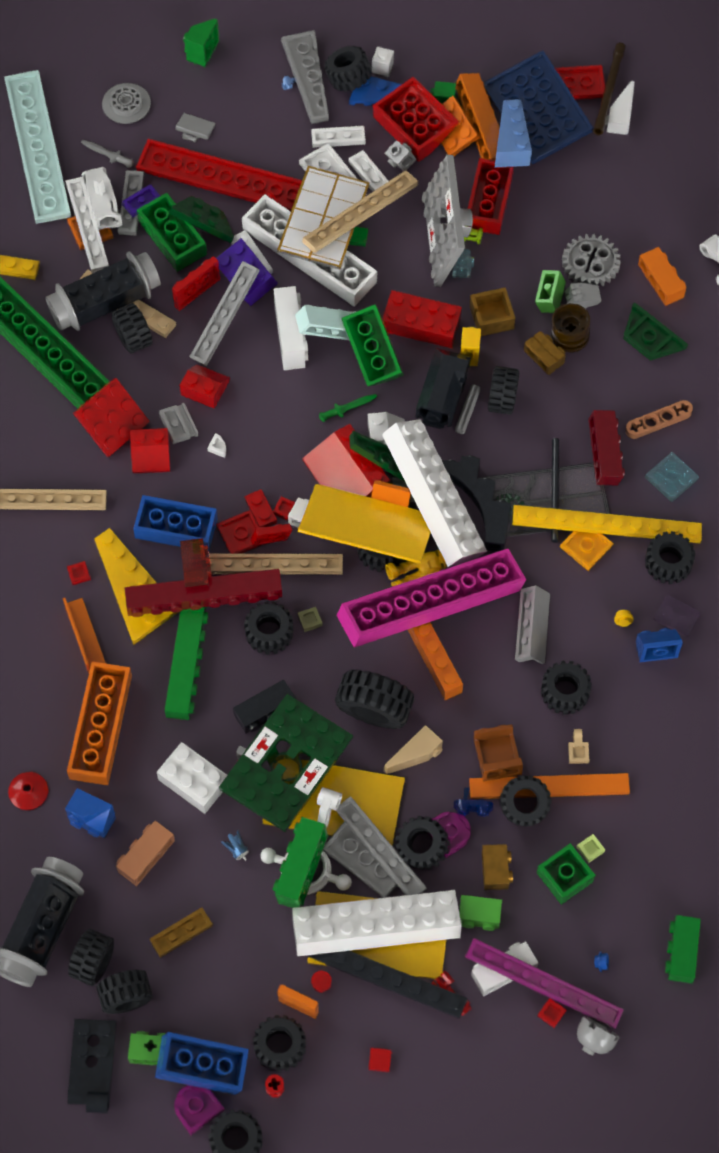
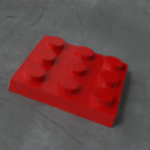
[73,378,150,457]

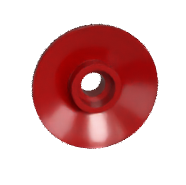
[8,772,48,810]

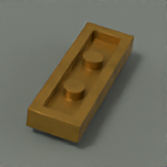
[149,907,213,958]

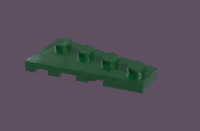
[349,431,405,482]

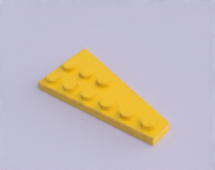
[94,528,178,645]

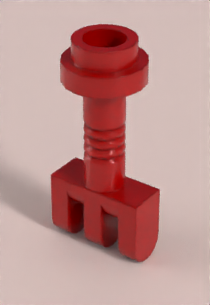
[431,971,472,1016]

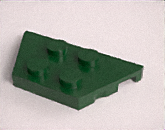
[169,196,234,243]
[623,302,688,361]

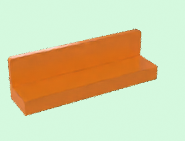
[63,598,106,674]

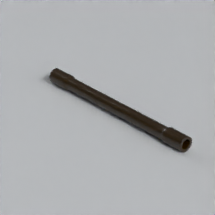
[593,42,626,135]

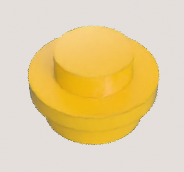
[614,610,634,627]

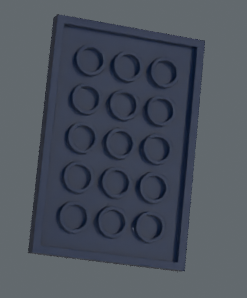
[483,50,593,165]

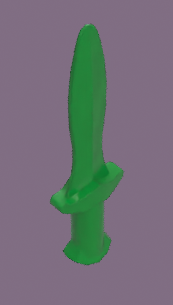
[319,394,377,422]

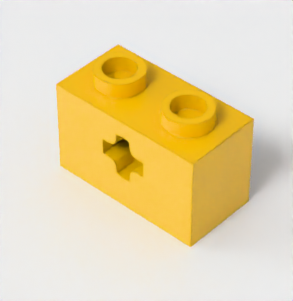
[460,327,481,366]

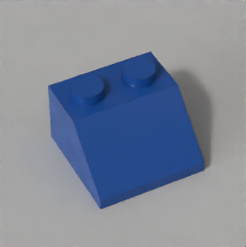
[636,628,683,662]

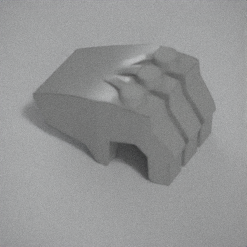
[565,283,601,309]

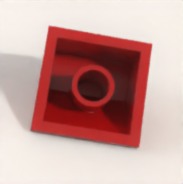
[180,364,230,409]
[130,428,170,474]

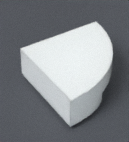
[207,433,226,458]

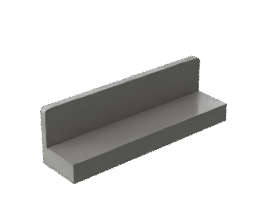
[515,585,550,664]

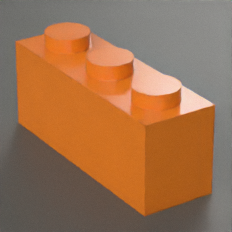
[638,247,686,306]

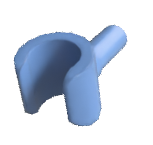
[282,76,296,90]

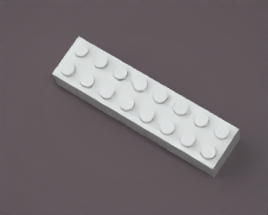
[242,194,377,307]
[382,419,487,567]
[292,890,461,956]

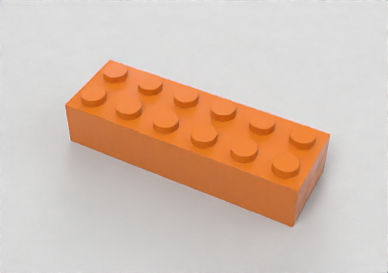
[67,662,132,785]

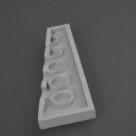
[281,30,329,124]

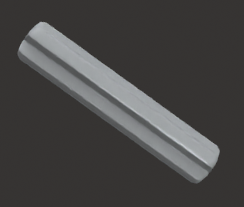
[455,385,481,435]

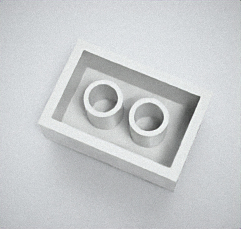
[157,742,227,814]

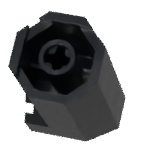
[415,348,471,429]

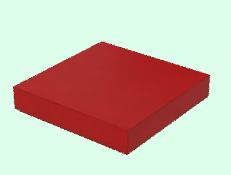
[216,509,263,554]

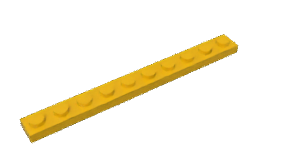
[512,505,702,543]

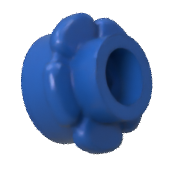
[594,951,609,972]

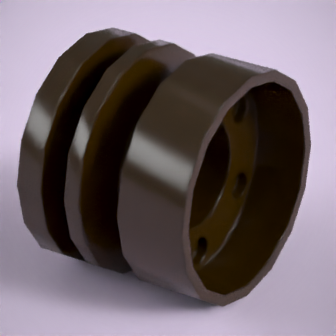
[552,303,590,352]

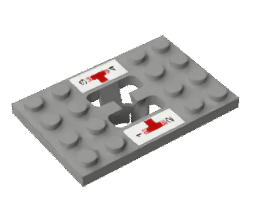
[422,155,473,287]

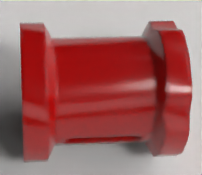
[265,1075,284,1098]

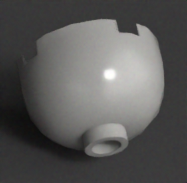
[577,1016,620,1056]

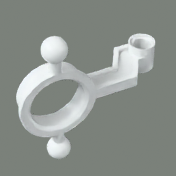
[260,787,352,895]

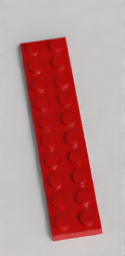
[136,139,302,212]

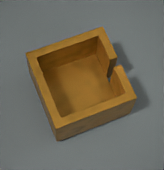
[470,287,515,336]

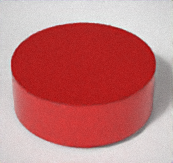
[311,970,332,993]

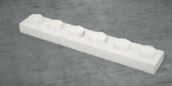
[66,177,109,273]

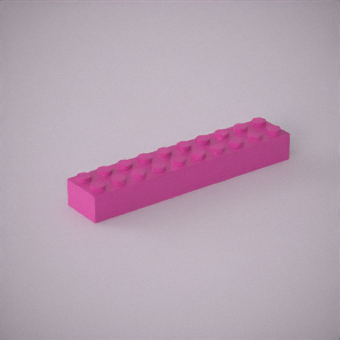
[337,549,526,648]

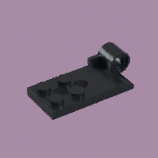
[68,1019,117,1114]

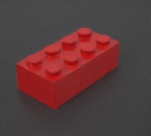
[468,158,514,235]
[382,290,462,348]

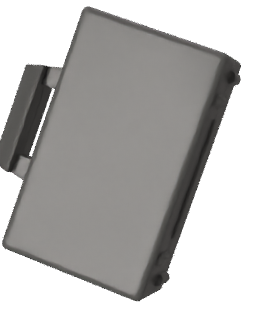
[176,113,216,142]

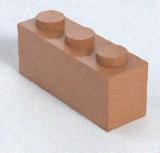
[116,821,175,887]

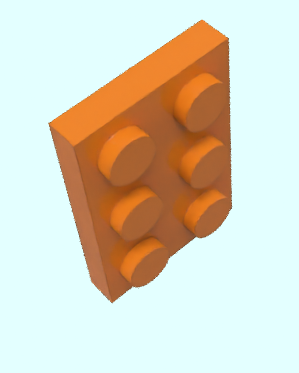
[441,96,480,156]

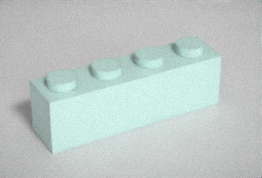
[295,305,355,340]

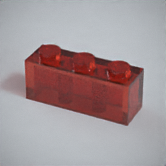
[180,538,212,587]

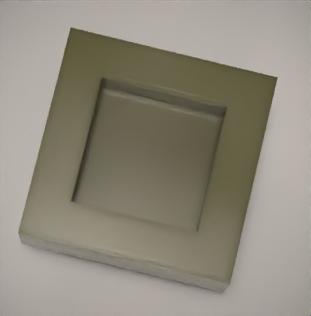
[298,607,322,632]

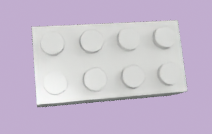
[274,286,308,370]

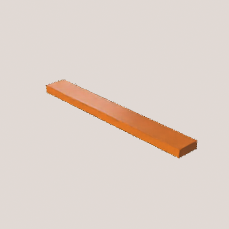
[469,773,630,799]

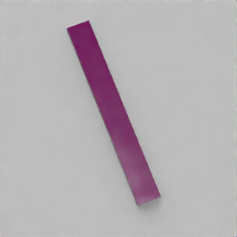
[465,938,624,1029]

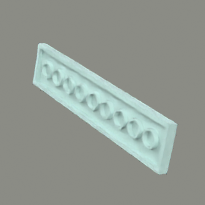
[4,70,71,224]

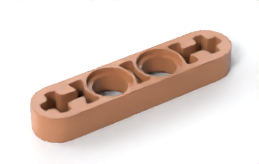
[625,400,693,439]

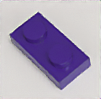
[122,184,160,218]

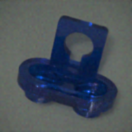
[453,787,494,816]

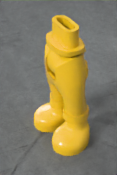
[385,549,447,587]

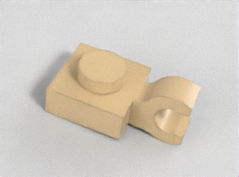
[568,729,589,764]

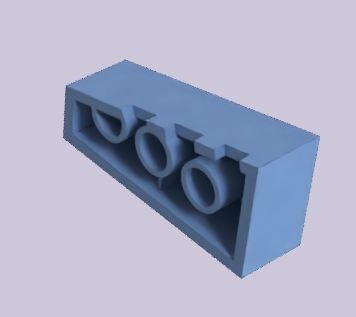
[494,99,532,168]

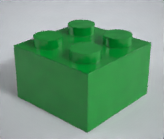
[537,843,595,905]

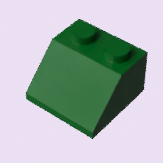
[183,18,219,67]

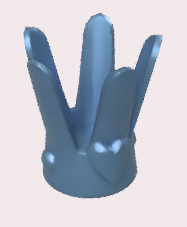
[221,830,249,861]

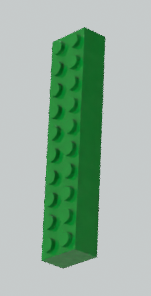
[0,277,110,409]

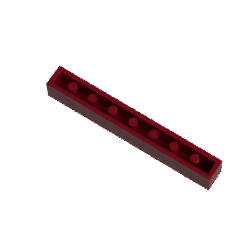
[124,569,282,617]

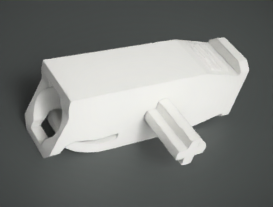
[82,167,122,230]

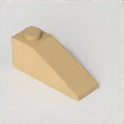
[384,725,443,774]

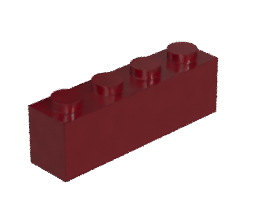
[588,410,625,486]

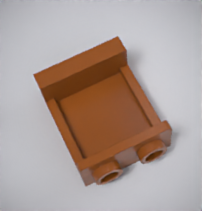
[474,724,523,781]

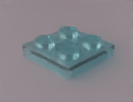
[645,452,699,502]

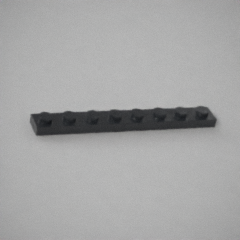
[308,951,468,1019]

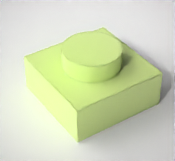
[577,834,605,863]

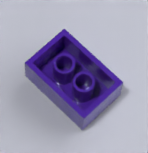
[216,238,278,306]

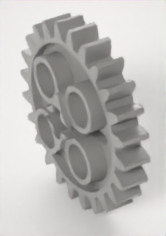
[562,234,621,286]

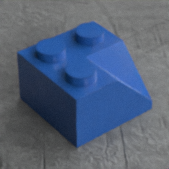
[65,788,116,839]

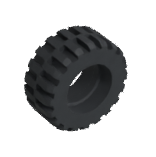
[335,669,414,729]

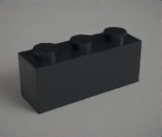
[233,679,296,734]

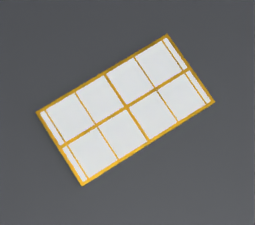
[277,166,370,270]

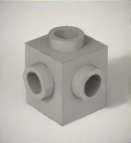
[385,140,417,172]

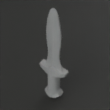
[81,140,134,168]

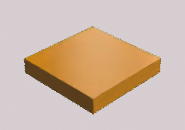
[560,531,614,571]

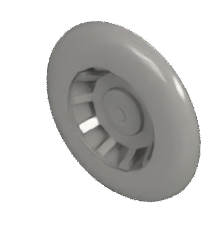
[102,83,151,124]

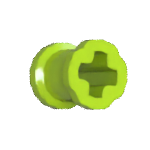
[464,226,483,244]

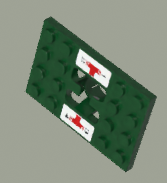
[219,694,353,833]

